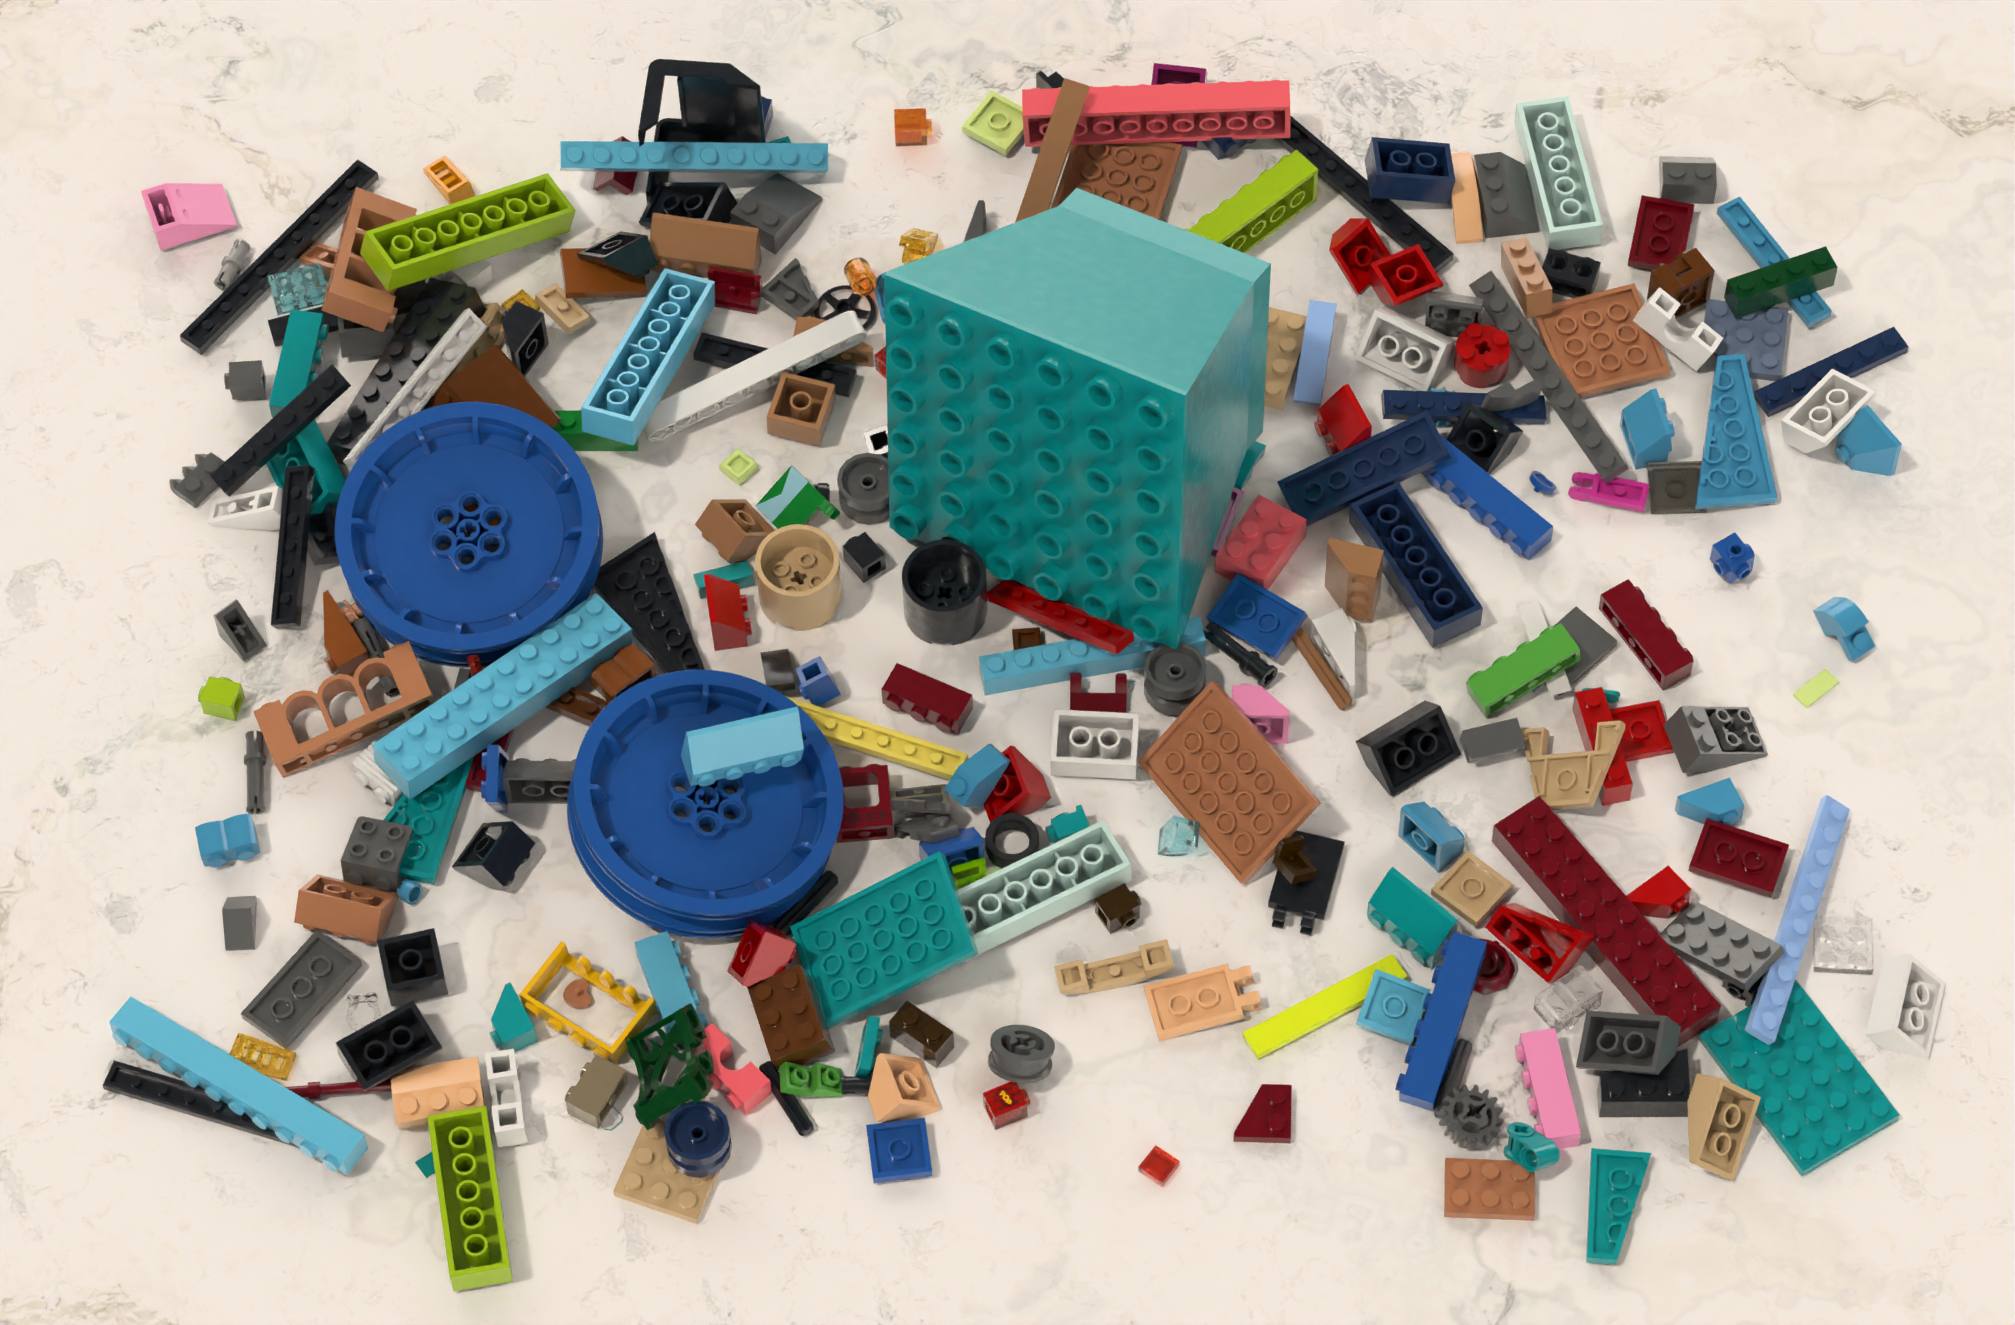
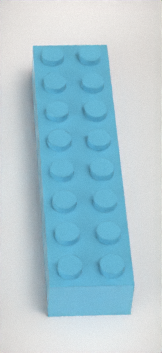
[581,268,715,445]

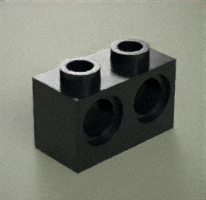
[1542,248,1601,298]

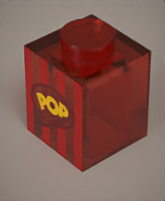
[983,1082,1030,1130]

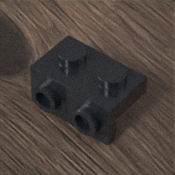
[307,503,339,565]

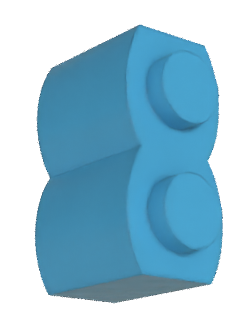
[195,814,260,868]

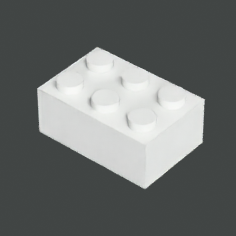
[1050,709,1139,779]

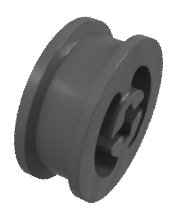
[988,1025,1055,1083]

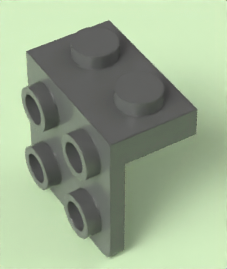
[340,816,412,892]

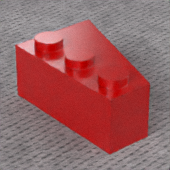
[1485,903,1595,984]

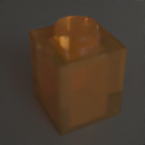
[894,108,932,146]

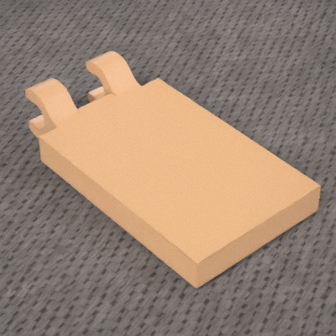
[1144,963,1262,1041]

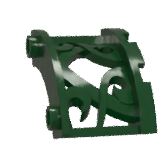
[625,1003,714,1130]

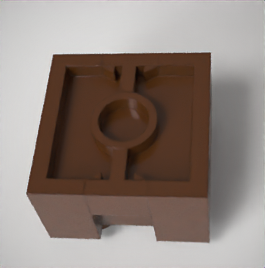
[1647,248,1715,319]

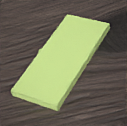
[1793,669,1839,708]

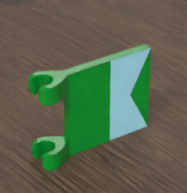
[755,465,840,529]

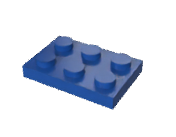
[1206,573,1307,661]
[481,745,509,812]

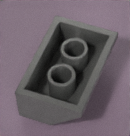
[1473,152,1539,238]
[503,758,576,804]
[1576,1010,1681,1075]

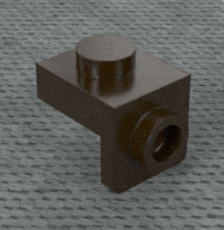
[1272,835,1317,885]

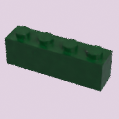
[1724,246,1838,319]

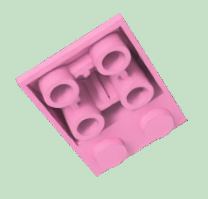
[141,183,237,250]

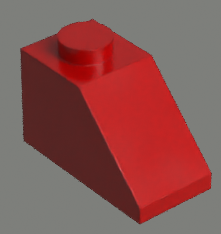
[1626,865,1691,919]

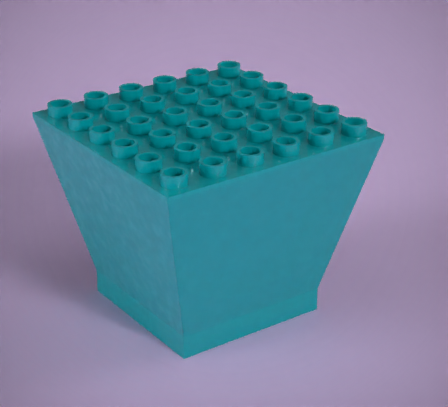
[884,188,1271,649]

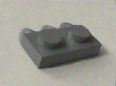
[169,452,225,509]

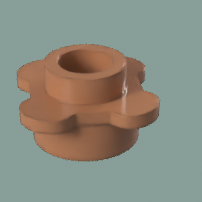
[341,600,364,628]

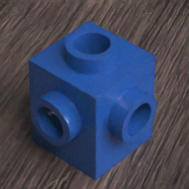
[1710,532,1755,584]

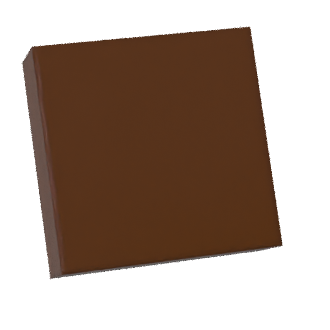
[1012,627,1041,650]

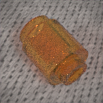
[844,258,877,296]

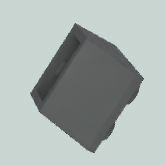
[1425,291,1484,337]

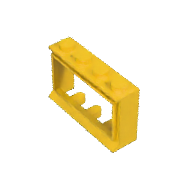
[519,941,658,1065]

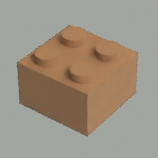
[767,372,836,447]

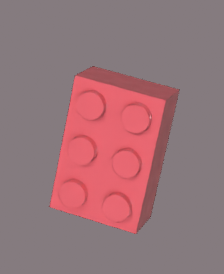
[1215,495,1307,590]

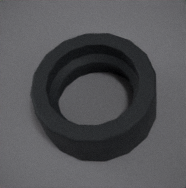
[985,813,1039,869]

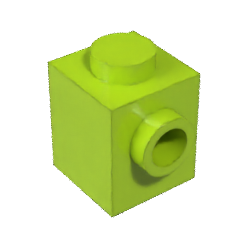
[198,676,245,721]

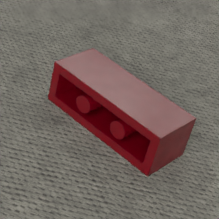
[881,663,973,735]

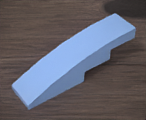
[1293,300,1337,406]

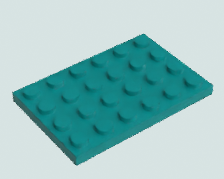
[790,851,979,1029]
[1699,980,1900,1177]

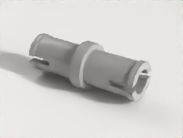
[214,239,251,290]

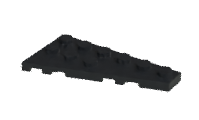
[593,532,705,673]

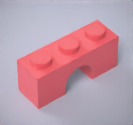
[702,1023,772,1115]

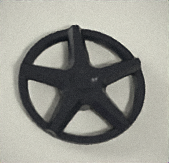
[815,285,875,330]

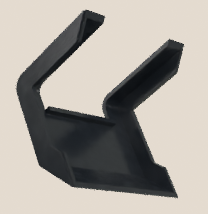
[638,59,766,204]

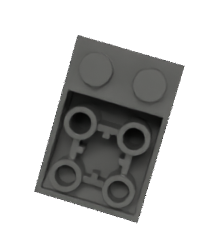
[1663,706,1768,773]

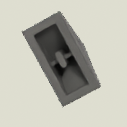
[213,599,267,661]
[222,896,257,951]

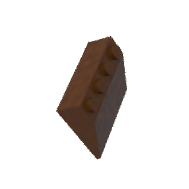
[429,345,561,429]

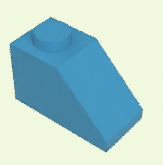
[944,744,1011,807]
[1675,777,1744,826]

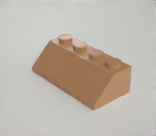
[650,213,762,278]

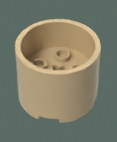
[755,524,842,631]

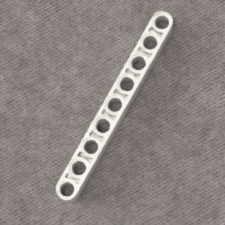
[643,310,867,442]

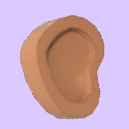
[563,979,592,1009]

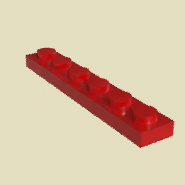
[987,580,1134,655]

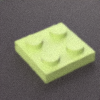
[962,90,1024,156]

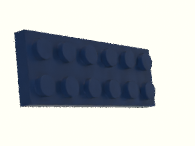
[1277,411,1451,527]

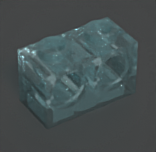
[268,263,327,315]

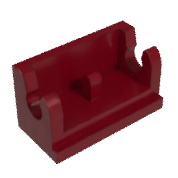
[708,266,763,314]

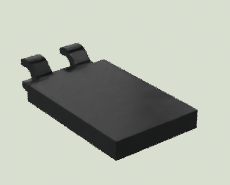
[1268,830,1345,936]

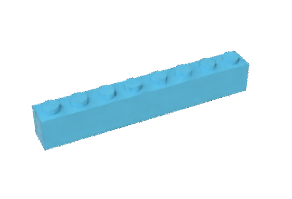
[979,616,1206,696]

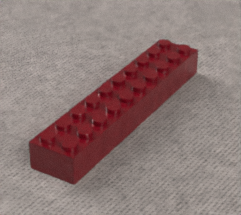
[1492,796,1721,1048]

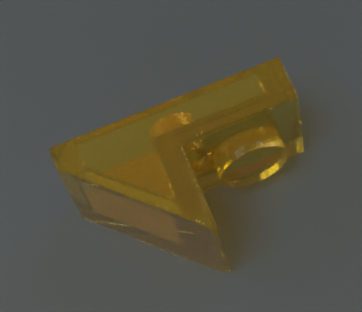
[899,228,939,264]

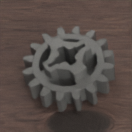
[1438,1084,1504,1149]

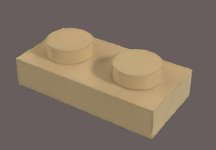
[535,283,590,335]

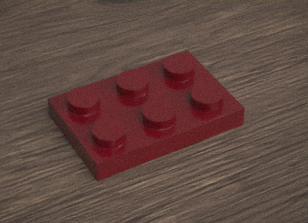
[1627,195,1695,270]
[1688,818,1789,898]

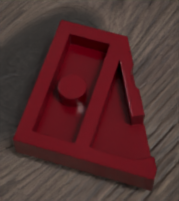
[1233,1084,1292,1143]

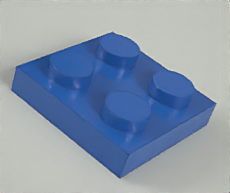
[866,1118,932,1184]

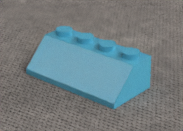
[681,707,804,787]

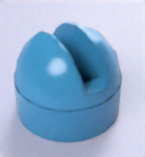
[397,879,422,905]

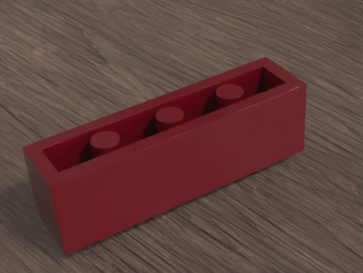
[1599,579,1693,690]

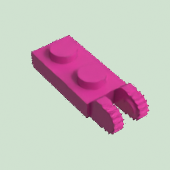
[1568,472,1650,513]

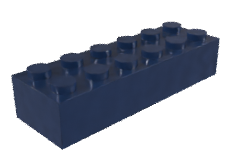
[1349,482,1483,648]

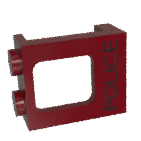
[836,764,894,843]

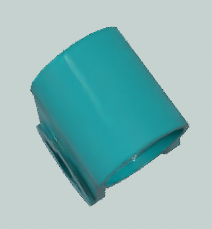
[1503,1122,1560,1172]

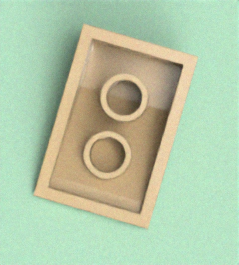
[1687,1074,1761,1181]

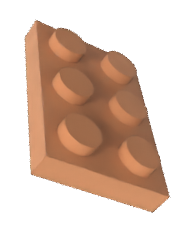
[1444,1158,1535,1221]

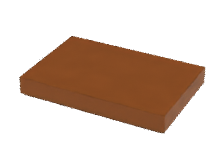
[560,248,647,298]

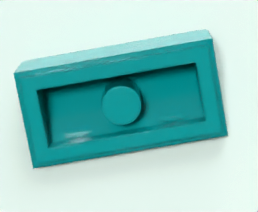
[693,561,754,599]

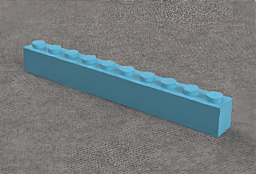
[560,141,828,174]
[109,996,368,1175]

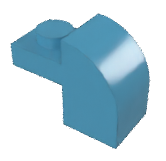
[1813,597,1875,661]

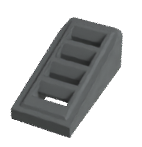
[963,200,986,242]

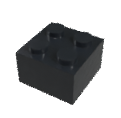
[377,928,448,1007]

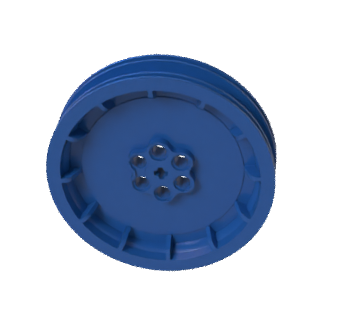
[335,402,603,668]
[567,670,844,939]

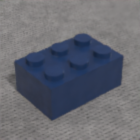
[1365,137,1455,204]

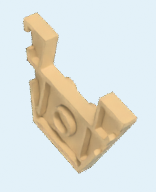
[1521,720,1626,810]

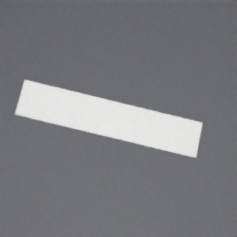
[1517,601,1572,696]

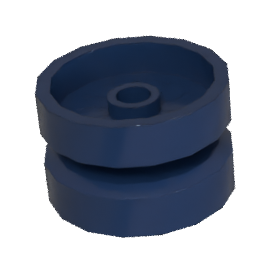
[664,1101,732,1178]

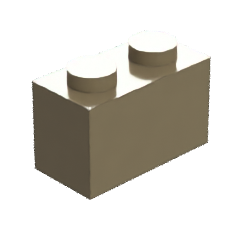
[565,1055,629,1129]

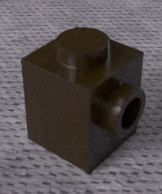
[1095,883,1142,934]

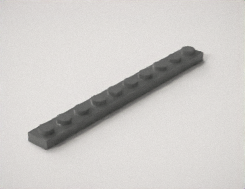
[1469,271,1629,484]

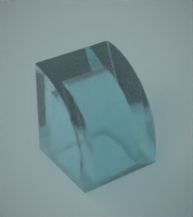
[1158,815,1200,857]

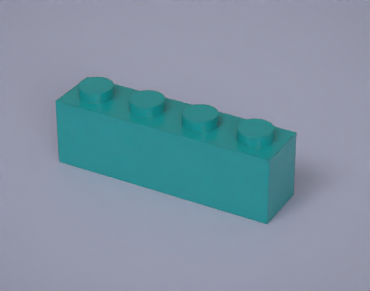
[269,309,329,417]

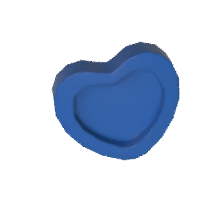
[1529,471,1556,494]

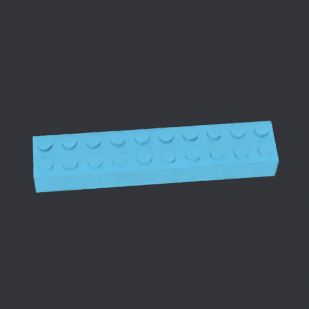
[373,593,632,800]

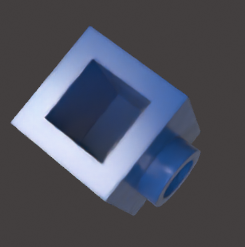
[795,656,841,706]

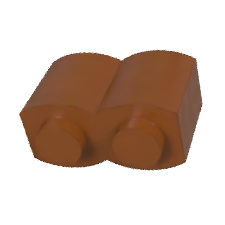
[591,644,657,702]

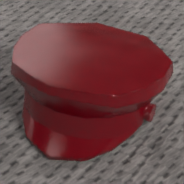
[1473,939,1515,995]

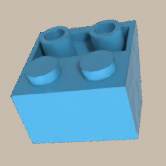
[1620,388,1675,470]

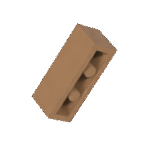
[1501,237,1553,319]

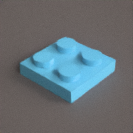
[1355,969,1431,1045]

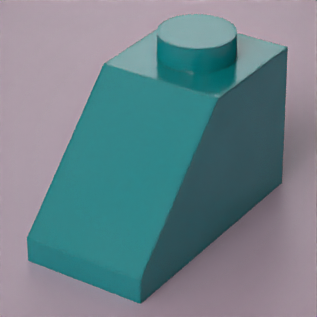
[489,982,538,1052]

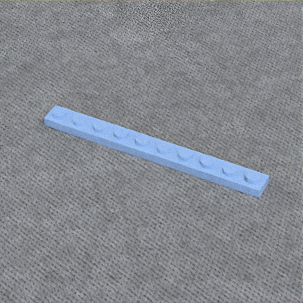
[1745,795,1850,1045]

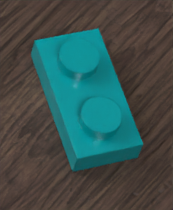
[854,1015,883,1076]

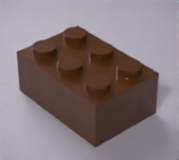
[747,964,836,1070]

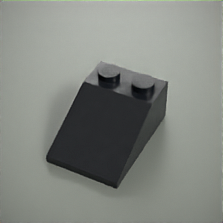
[639,182,738,229]

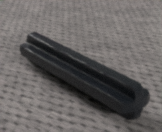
[774,870,839,936]
[759,1061,814,1136]

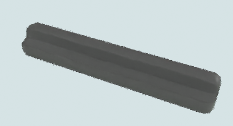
[1434,1039,1473,1119]

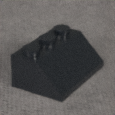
[1355,700,1462,796]
[336,1000,442,1091]

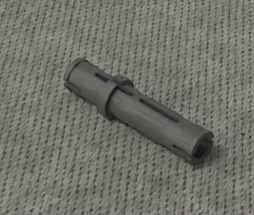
[353,617,399,696]
[244,731,266,814]

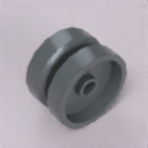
[837,453,889,525]
[1144,643,1206,715]

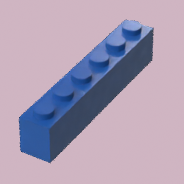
[1421,435,1553,561]
[1395,932,1487,1111]

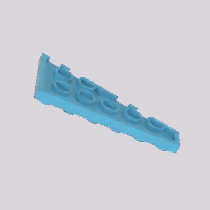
[1695,354,1777,509]

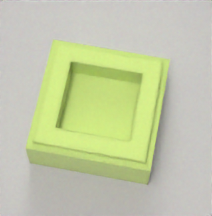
[719,448,758,486]

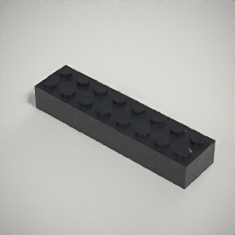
[327,277,485,465]

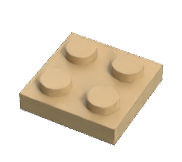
[1431,850,1513,928]

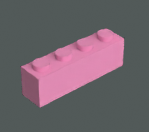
[1515,1028,1581,1149]

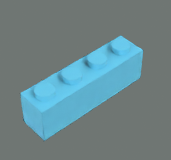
[634,932,708,1051]

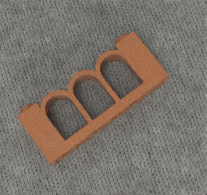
[321,187,417,332]
[253,641,436,778]

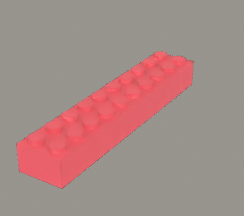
[1022,80,1290,147]

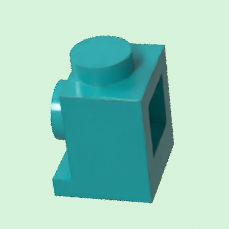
[1045,805,1090,843]

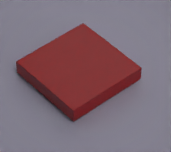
[1610,700,1674,762]

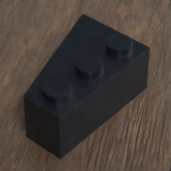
[1597,1048,1690,1117]

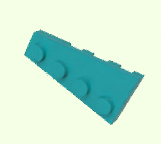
[1586,1148,1651,1265]

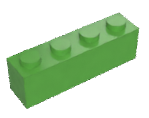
[1466,623,1581,719]

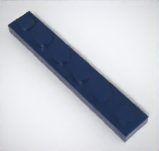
[1754,327,1909,417]
[1381,390,1546,425]

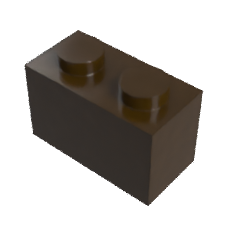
[889,1001,954,1068]

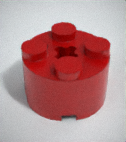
[1454,323,1510,388]

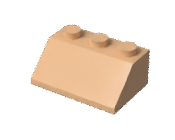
[391,1057,485,1129]

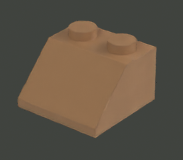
[695,499,774,562]

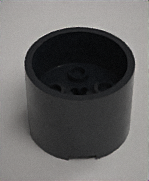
[902,539,988,645]

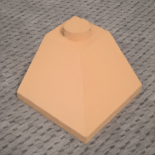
[868,1053,941,1123]

